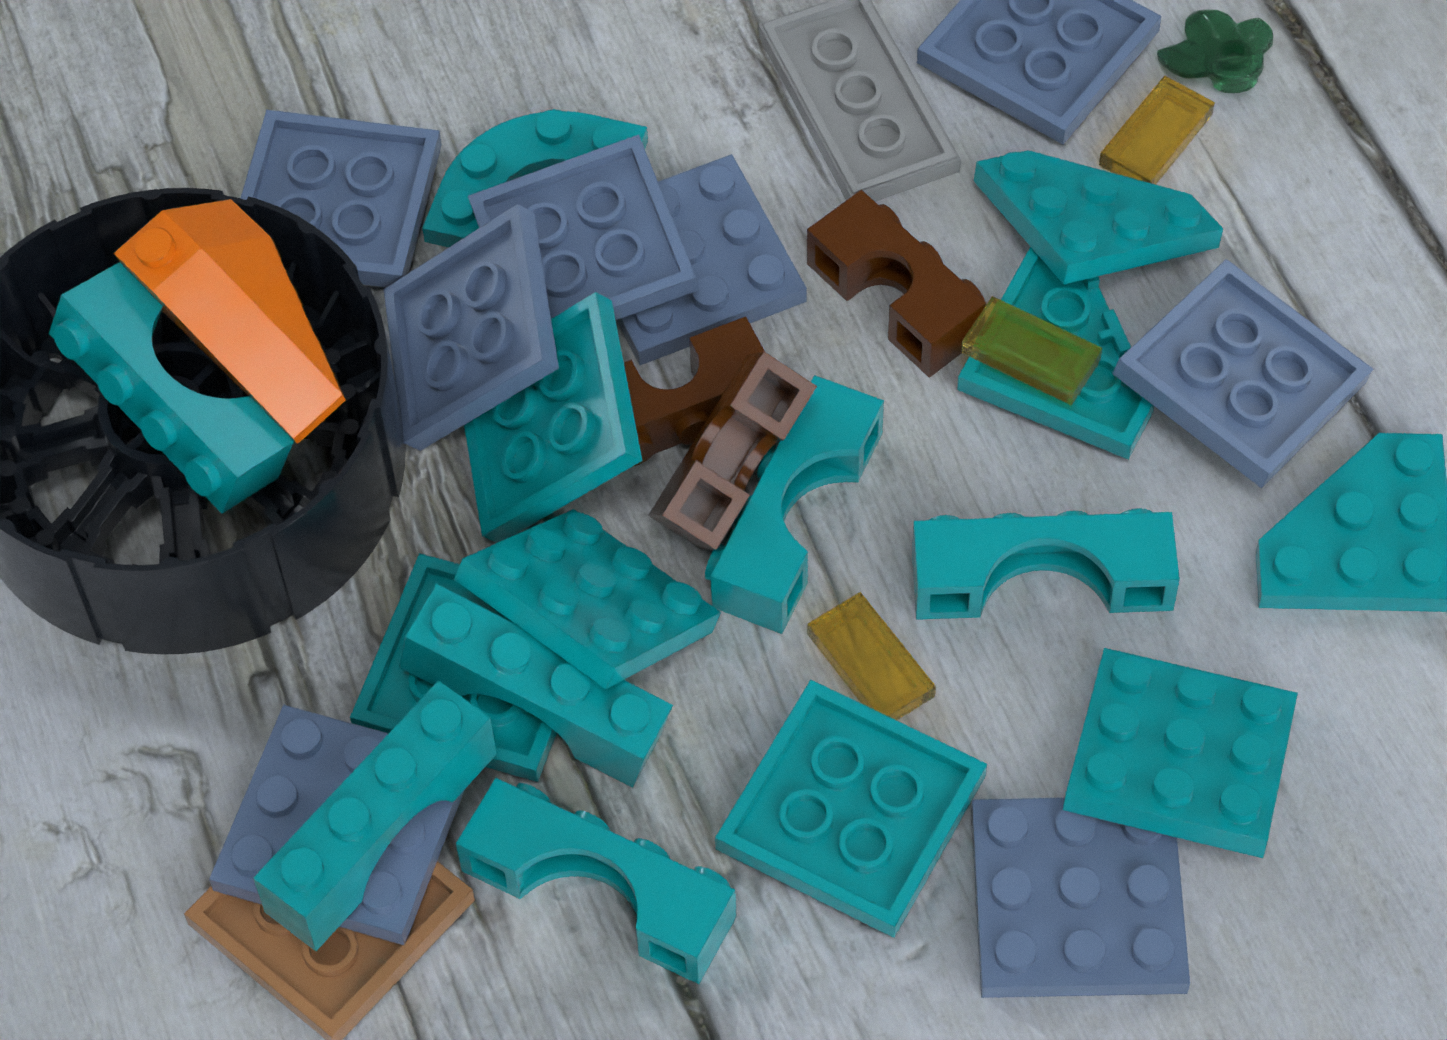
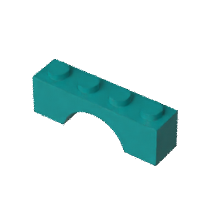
[49,262,294,514]
[705,375,884,634]
[912,508,1180,620]
[399,583,673,788]
[253,680,497,951]
[456,778,737,984]

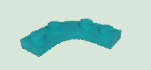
[422,109,648,248]

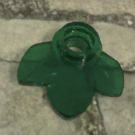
[1157,9,1274,94]

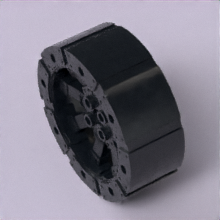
[0,188,406,655]

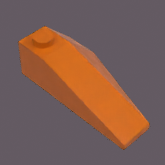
[114,199,346,444]

